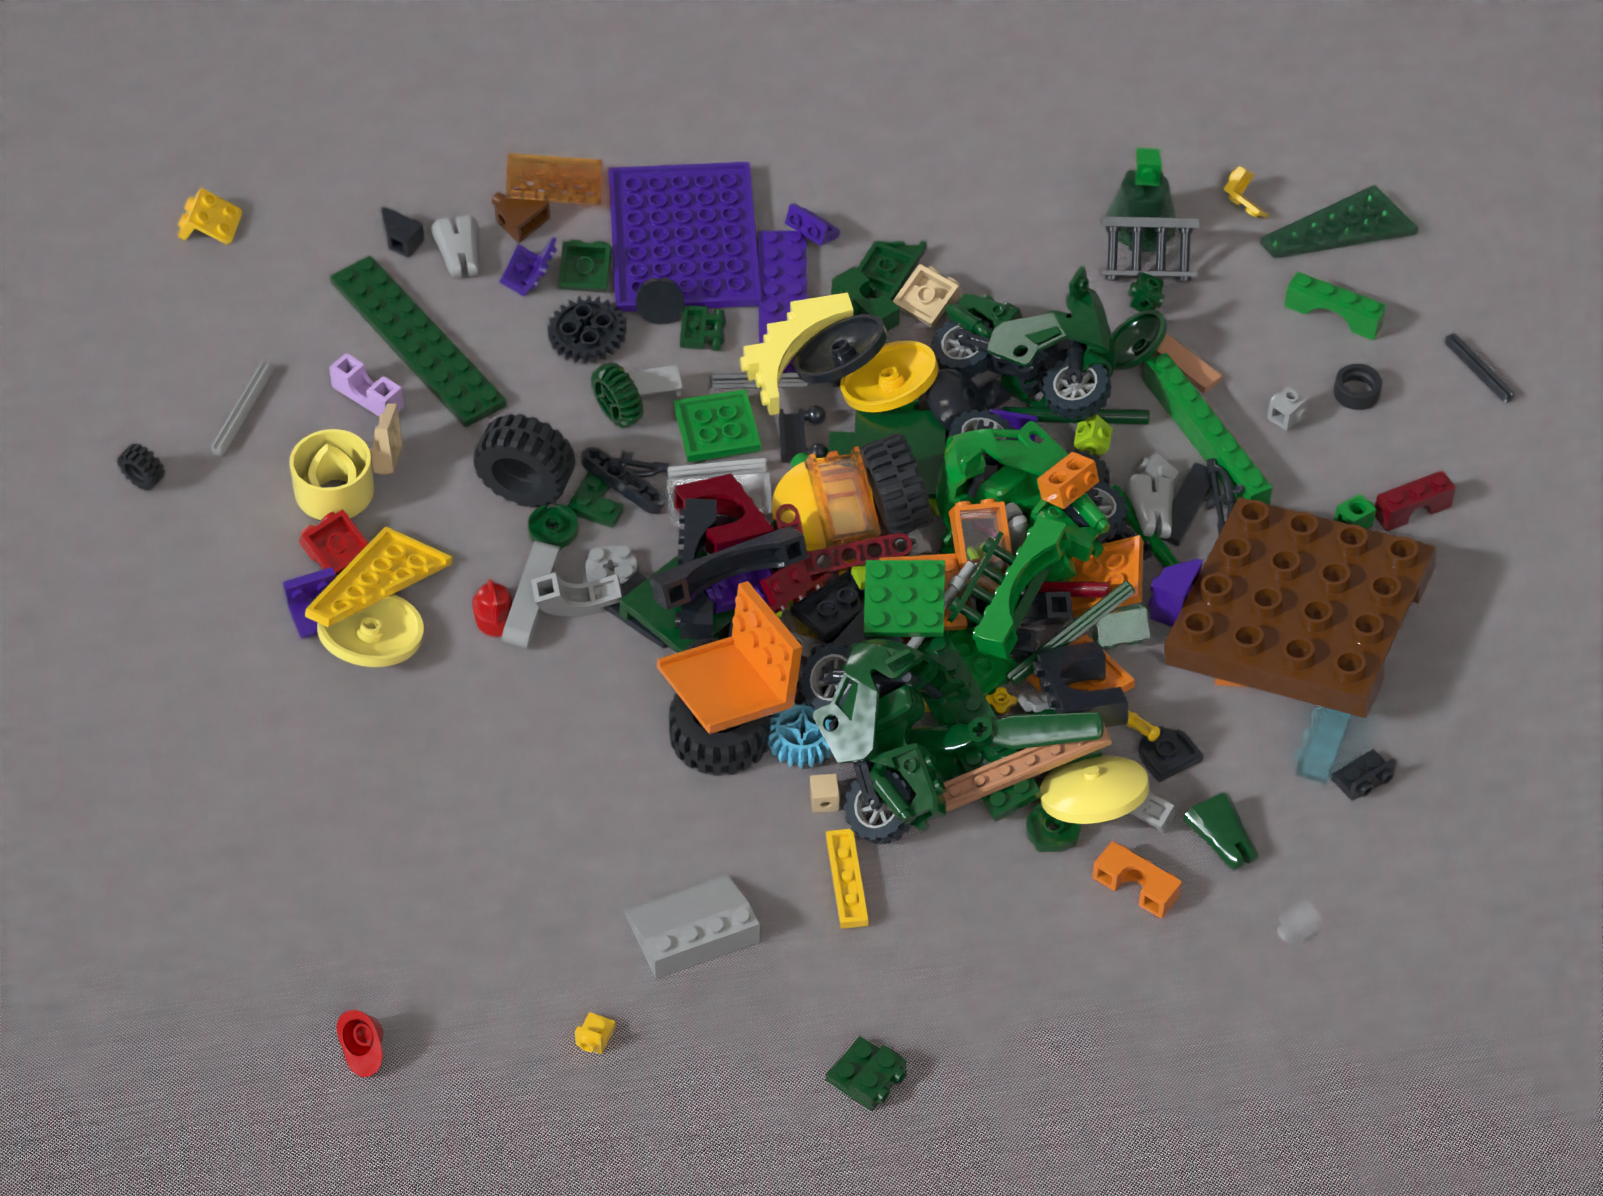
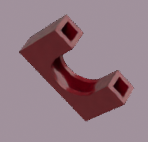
[674,473,775,555]

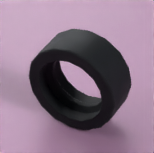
[1334,363,1382,410]

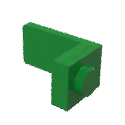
[1135,147,1162,186]

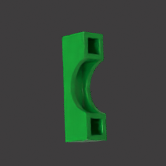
[1284,271,1387,341]

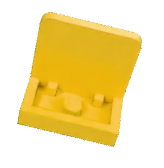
[177,187,242,245]

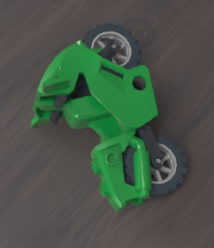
[936,410,1128,562]

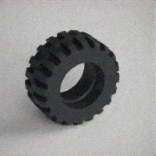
[473,414,576,507]
[860,433,933,534]
[669,693,771,776]

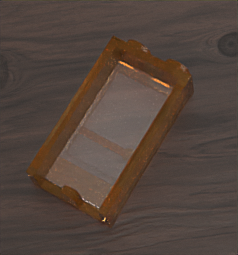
[804,446,881,548]

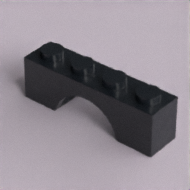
[965,591,1073,627]

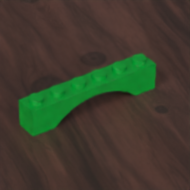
[973,517,1071,659]

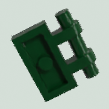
[680,306,726,351]

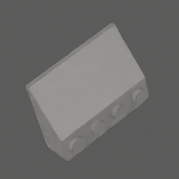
[625,875,759,979]

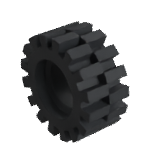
[117,443,166,491]

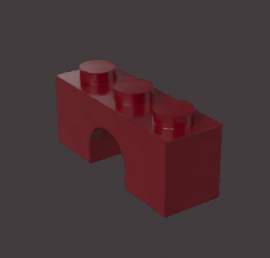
[1375,470,1456,532]

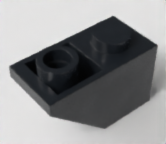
[381,206,425,258]

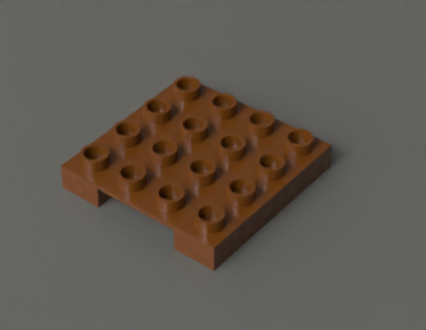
[1164,497,1436,719]

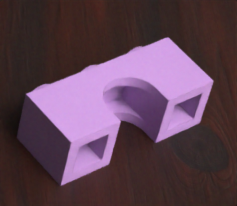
[329,353,404,417]

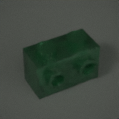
[1091,604,1150,650]

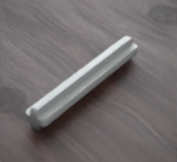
[667,457,767,481]

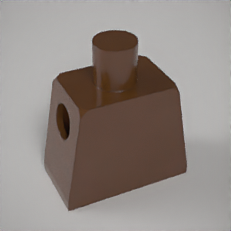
[491,188,550,243]

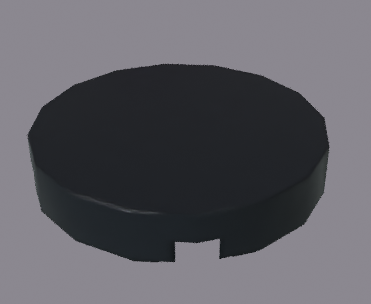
[636,277,684,325]

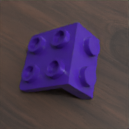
[499,237,557,296]

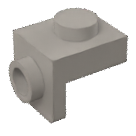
[1136,452,1179,483]

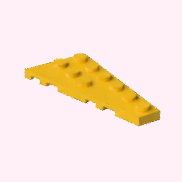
[305,526,453,627]

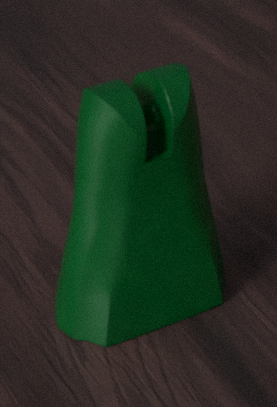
[1183,792,1259,871]

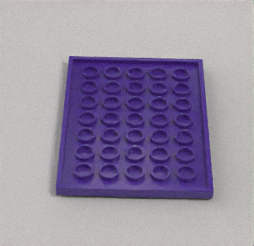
[608,162,761,312]

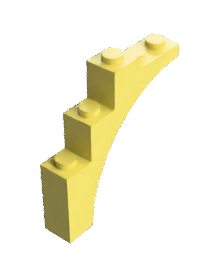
[740,292,853,415]

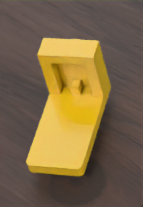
[1223,166,1269,218]

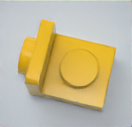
[575,1012,616,1054]

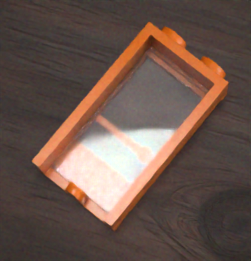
[948,499,1012,594]

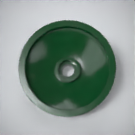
[1112,310,1167,370]

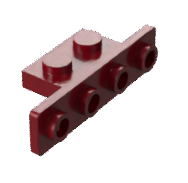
[759,560,831,613]

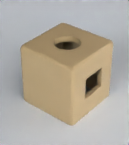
[809,774,840,813]

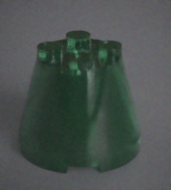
[1105,170,1177,252]

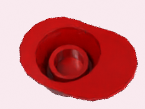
[472,579,513,637]
[336,1009,384,1077]

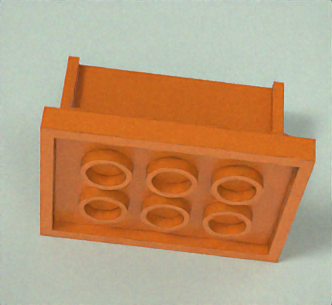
[657,581,802,734]

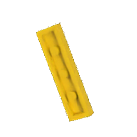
[826,829,868,929]

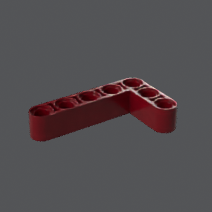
[776,504,912,578]

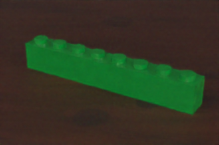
[1143,352,1273,505]

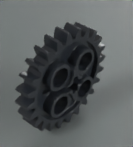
[547,296,627,364]

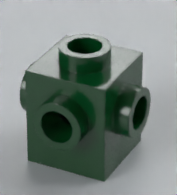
[1128,272,1165,312]

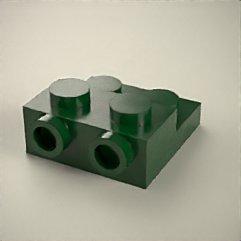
[558,239,612,293]
[825,1036,907,1111]

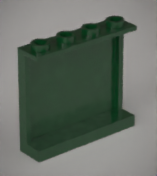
[853,409,949,499]
[619,550,735,653]

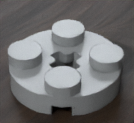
[585,545,637,587]

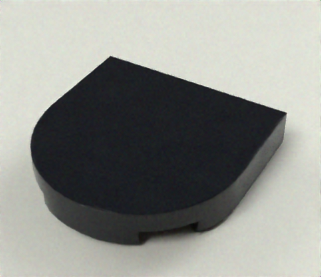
[1139,726,1204,783]

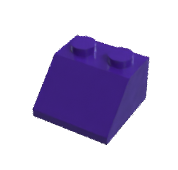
[1148,559,1203,627]

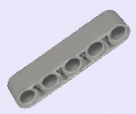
[502,540,560,649]

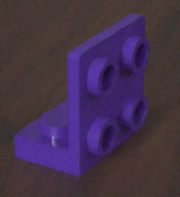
[282,567,336,639]

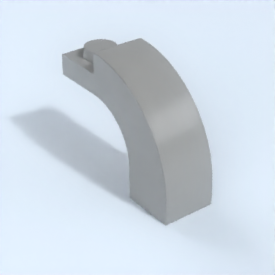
[531,572,624,617]

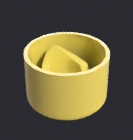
[290,429,375,520]

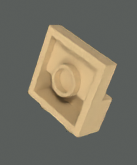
[893,264,962,328]
[369,404,403,475]

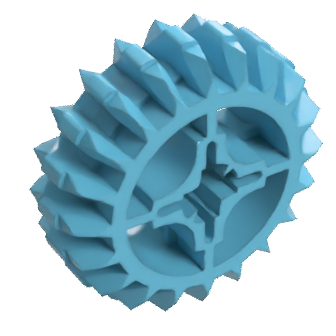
[768,701,833,769]

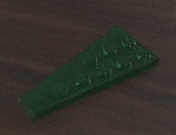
[1260,184,1418,259]

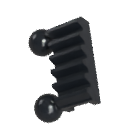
[779,405,828,463]

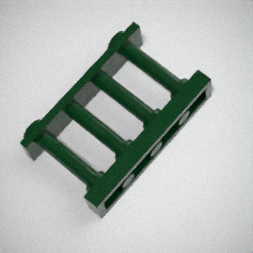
[947,531,1053,631]

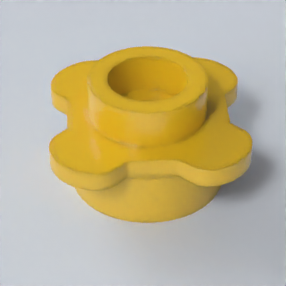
[986,687,1017,715]

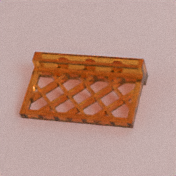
[505,153,602,205]

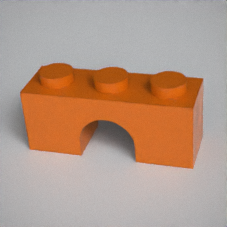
[1092,841,1182,919]

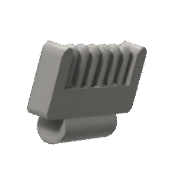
[1016,689,1053,712]

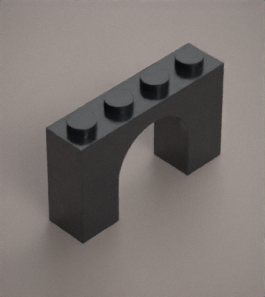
[1033,641,1128,727]

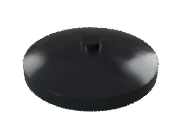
[794,314,888,384]

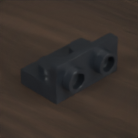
[1331,749,1397,801]

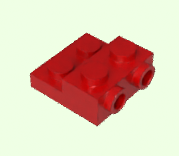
[298,509,369,575]

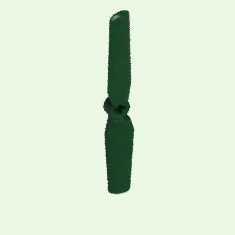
[908,712,1104,752]

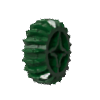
[590,362,644,429]

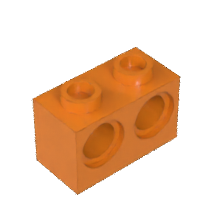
[1037,452,1099,509]

